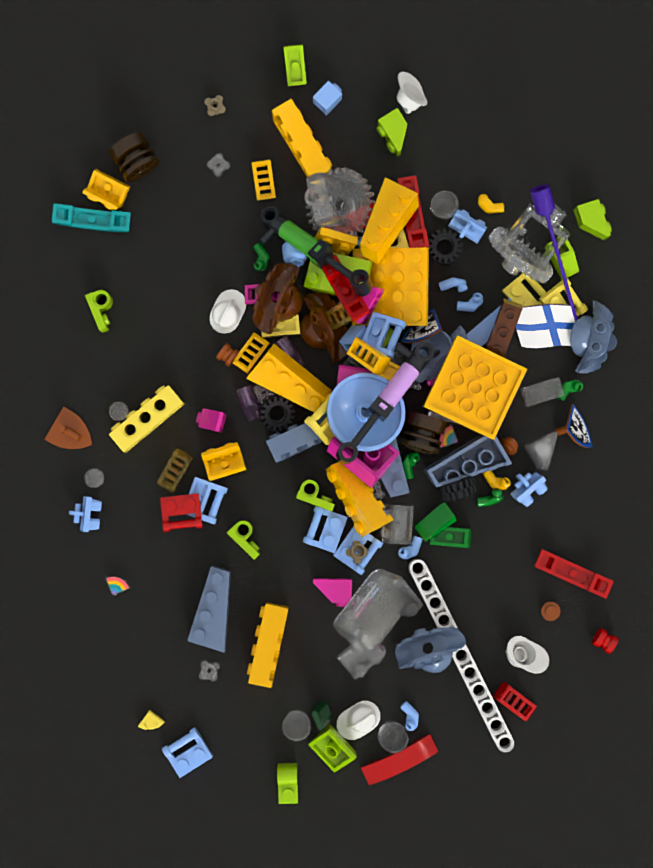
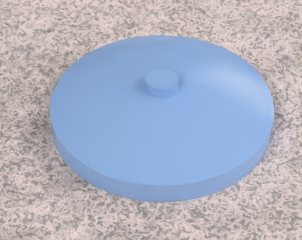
[326,373,405,452]

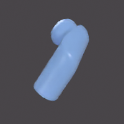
[456,293,483,312]

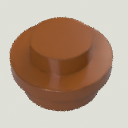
[500,437,518,455]
[541,602,560,621]

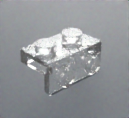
[337,632,385,679]

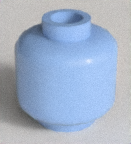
[282,242,308,267]

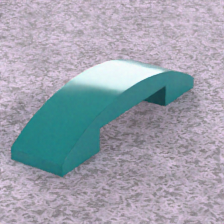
[52,203,131,232]

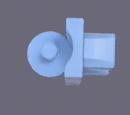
[448,209,487,243]
[510,472,547,507]
[69,496,102,532]

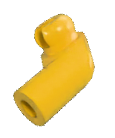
[478,194,504,214]
[483,470,511,490]

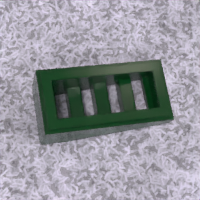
[311,700,332,730]

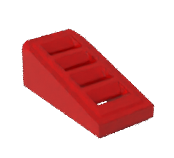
[493,682,537,722]

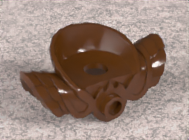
[253,263,303,334]
[300,292,349,362]

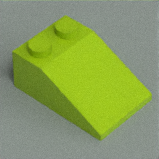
[304,253,373,297]

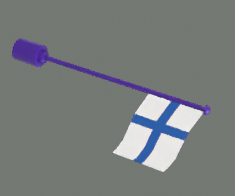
[516,184,578,348]

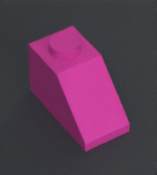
[196,408,227,433]
[313,578,352,607]

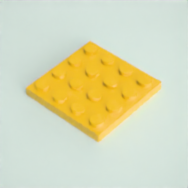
[352,247,429,326]
[423,335,527,440]

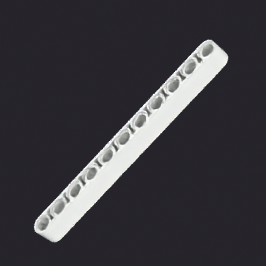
[408,559,514,752]

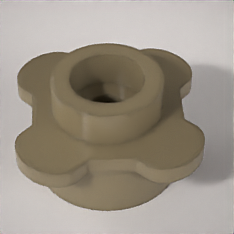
[205,95,226,116]
[346,541,368,564]

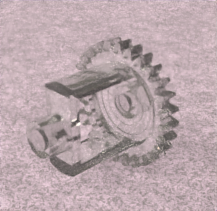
[305,167,375,237]
[488,203,570,283]

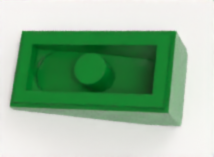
[415,502,457,542]
[430,527,471,548]

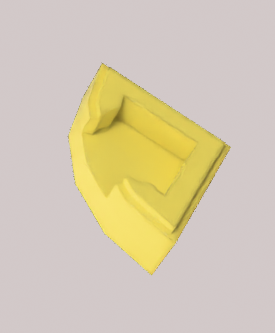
[138,710,165,730]

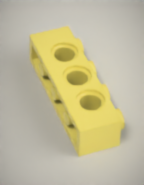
[109,385,185,453]

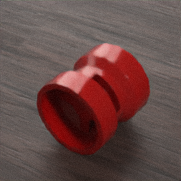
[592,628,619,654]

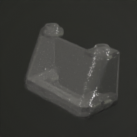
[333,569,423,665]

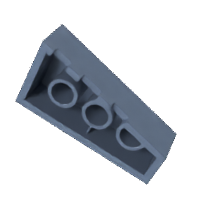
[266,411,327,463]
[424,434,512,487]
[380,438,410,497]
[187,565,231,653]

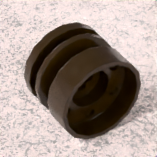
[109,132,160,182]
[400,411,448,455]

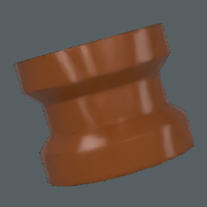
[216,343,239,367]

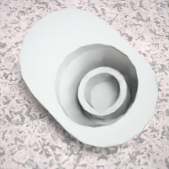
[397,72,427,114]
[210,289,246,334]
[505,636,549,674]
[337,701,380,740]

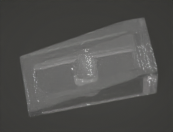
[521,377,565,407]

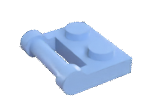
[360,312,407,359]
[186,477,228,524]
[302,506,348,553]
[333,526,383,575]
[162,727,213,778]

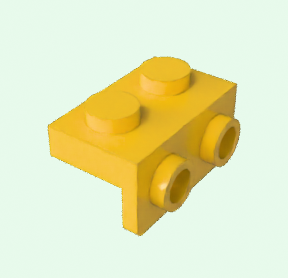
[82,169,130,210]
[201,442,246,481]

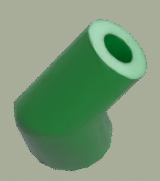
[253,242,270,271]
[556,379,583,401]
[402,452,420,480]
[477,489,504,507]

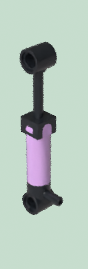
[336,342,434,464]

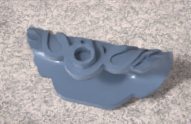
[570,301,617,373]
[411,325,467,382]
[395,627,466,673]

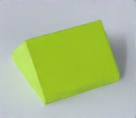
[308,723,357,773]

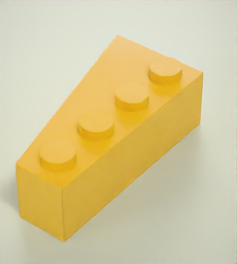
[272,98,332,185]
[360,177,419,264]
[246,344,333,412]
[326,462,394,537]
[247,602,289,688]

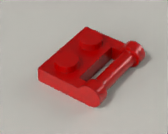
[160,493,203,532]

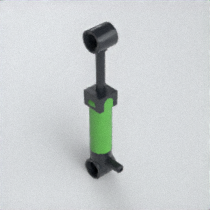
[260,206,373,296]

